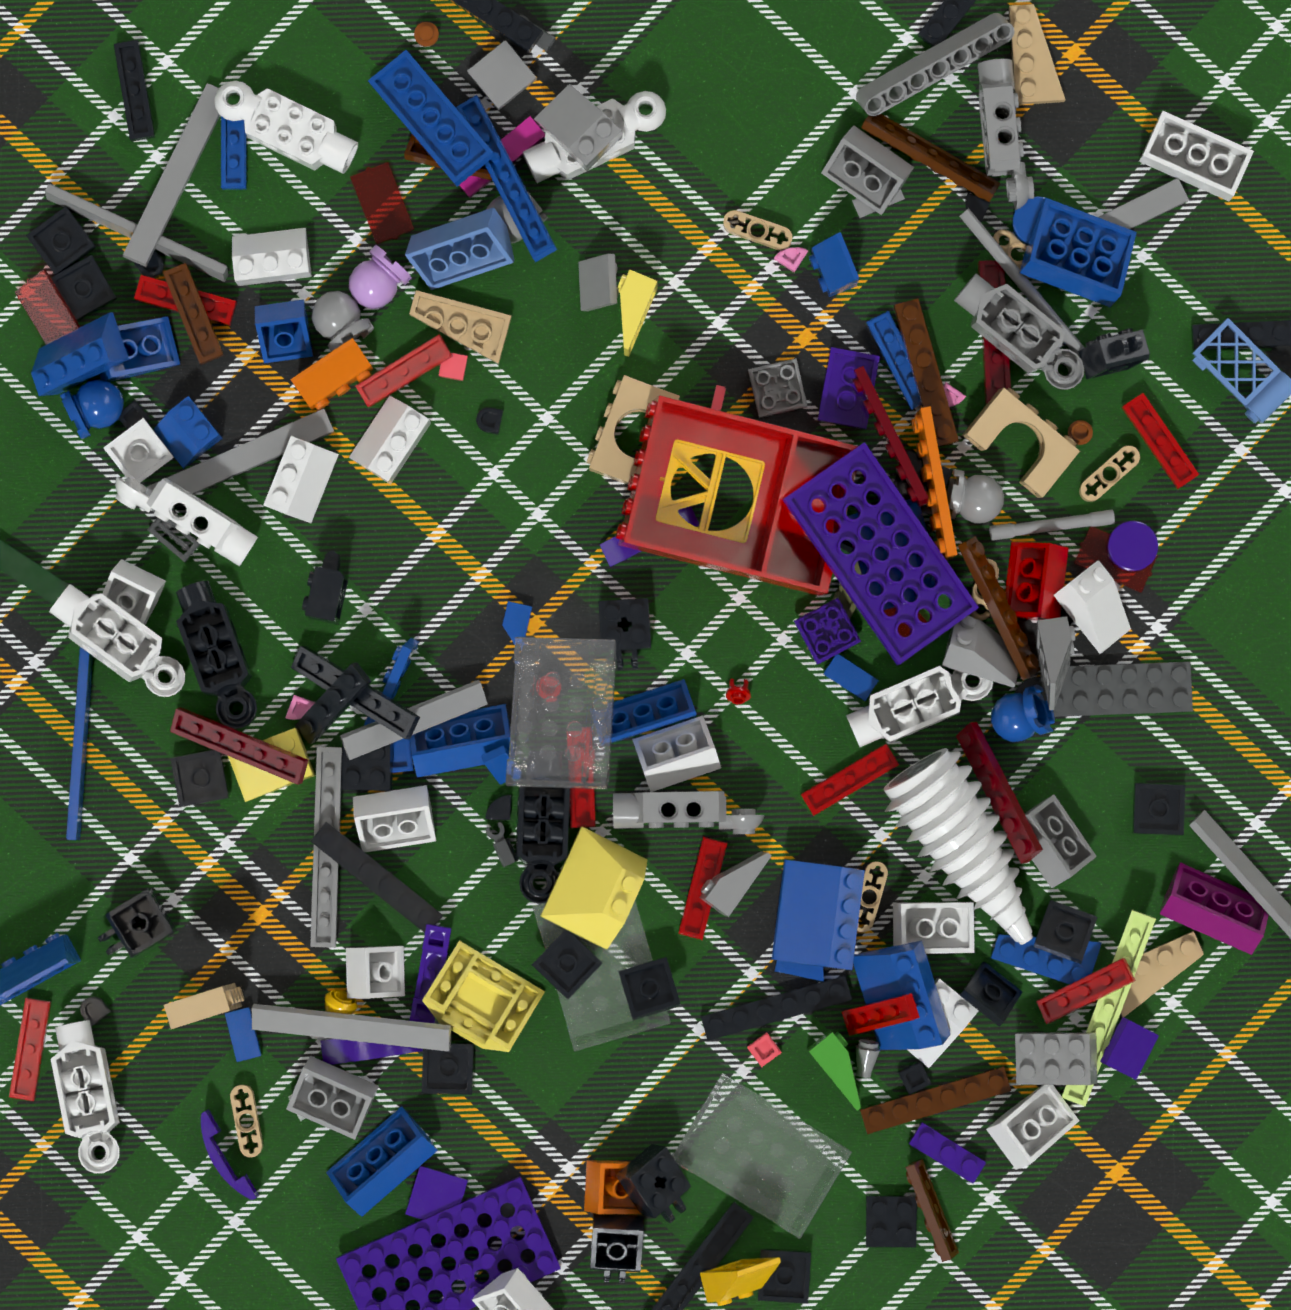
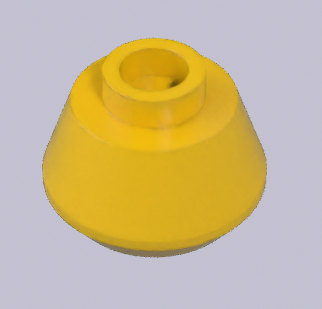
[325,990,358,1014]

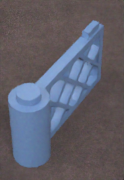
[1192,318,1291,423]

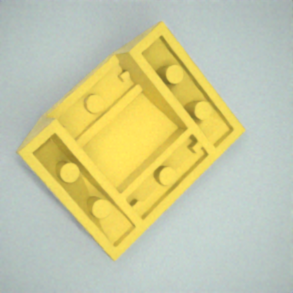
[540,827,647,949]
[422,941,545,1052]

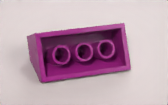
[1160,862,1269,955]

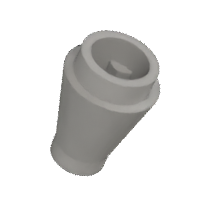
[856,1039,880,1078]

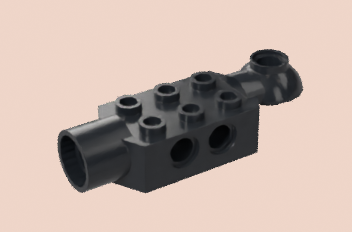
[176,581,257,729]
[516,751,570,904]

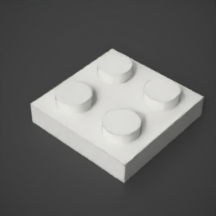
[104,418,174,483]

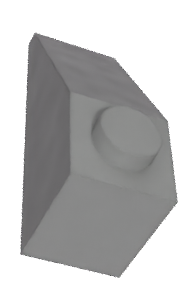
[699,851,772,917]

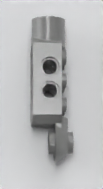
[978,59,1034,210]
[954,273,1084,390]
[613,791,764,834]

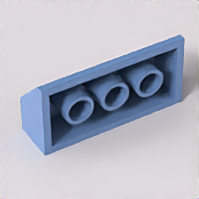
[405,207,515,290]

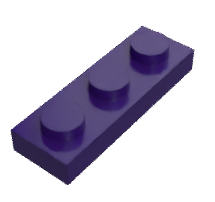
[909,1122,986,1184]

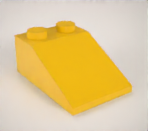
[700,1257,781,1306]

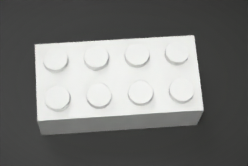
[1139,111,1254,201]

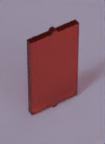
[350,162,414,244]
[15,270,80,345]
[1074,526,1158,593]

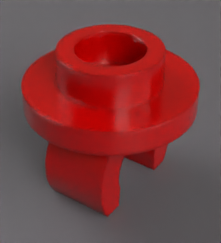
[726,679,751,705]

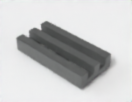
[147,518,201,563]

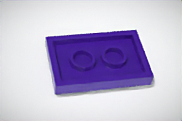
[817,347,880,430]

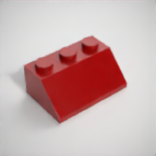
[1005,542,1069,620]

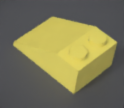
[618,270,657,357]
[228,728,316,802]

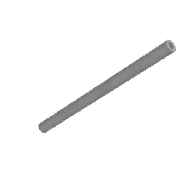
[959,208,1085,357]

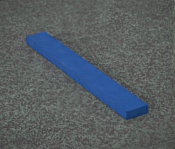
[456,95,557,262]
[66,647,93,840]

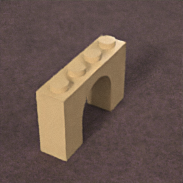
[586,375,680,485]
[962,388,1080,498]
[164,983,244,1029]

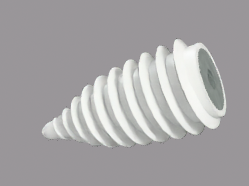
[883,748,1033,945]

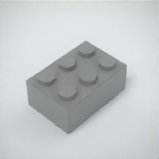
[1025,795,1097,888]
[1015,1032,1097,1085]

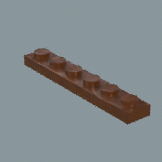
[861,114,1001,202]
[893,299,959,447]
[958,536,1040,680]
[860,1066,1011,1134]

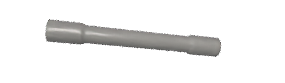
[989,509,1115,541]

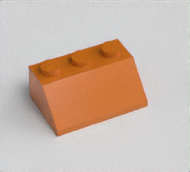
[290,338,373,411]

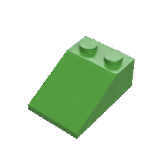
[807,1030,861,1111]

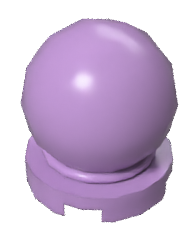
[349,245,412,309]

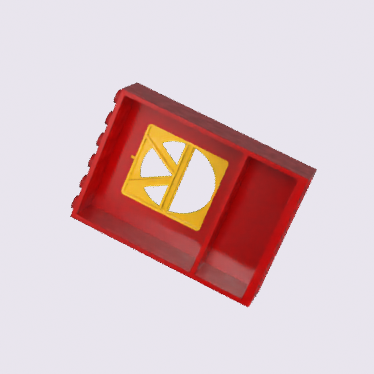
[616,395,858,596]

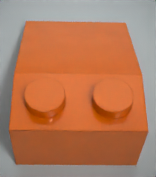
[584,1160,641,1214]

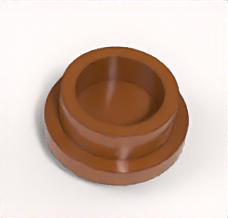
[414,22,439,47]
[1068,420,1093,445]

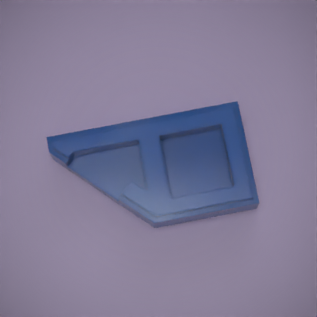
[502,601,532,652]

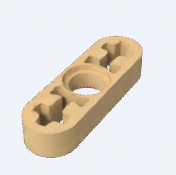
[723,210,792,251]
[1079,446,1140,502]
[857,862,888,932]
[230,1084,263,1157]

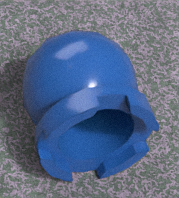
[60,379,124,439]
[991,685,1055,742]

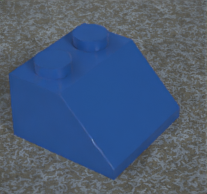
[809,232,859,297]
[255,299,313,363]
[153,396,223,469]

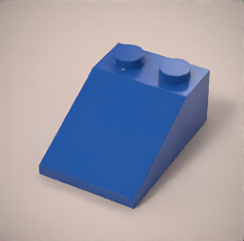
[100,316,180,382]

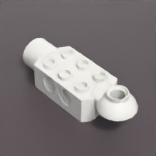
[214,81,358,174]
[522,91,666,183]
[115,477,258,567]
[49,584,185,697]
[846,666,993,747]
[51,1020,120,1173]

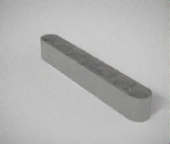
[856,13,1015,116]

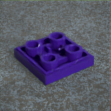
[794,598,861,665]
[1100,1017,1159,1080]
[405,1165,468,1220]

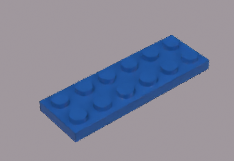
[368,50,495,187]

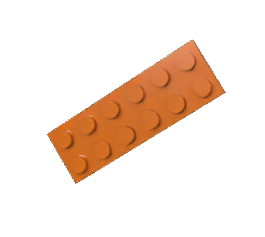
[912,406,958,560]

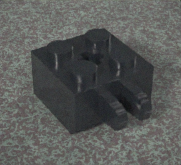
[1078,328,1150,380]
[302,551,348,625]
[598,598,651,671]
[98,888,177,958]
[616,1144,692,1223]
[590,1213,644,1284]

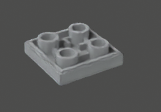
[467,40,537,110]
[578,254,619,311]
[748,358,808,418]

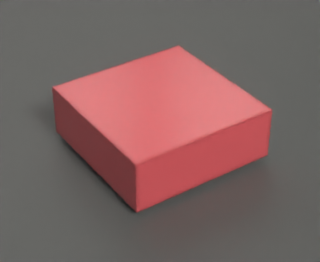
[439,353,468,381]
[711,385,726,411]
[747,1032,782,1067]

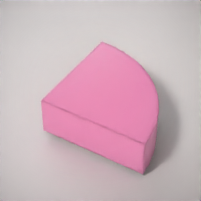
[774,247,808,273]
[943,382,966,407]
[285,695,315,720]

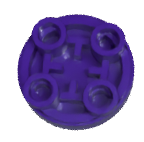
[1107,521,1158,571]

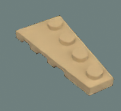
[1008,4,1065,105]
[409,290,512,364]
[1120,931,1204,1018]

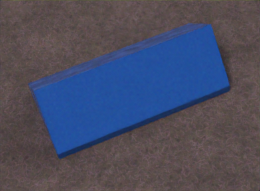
[590,679,696,746]

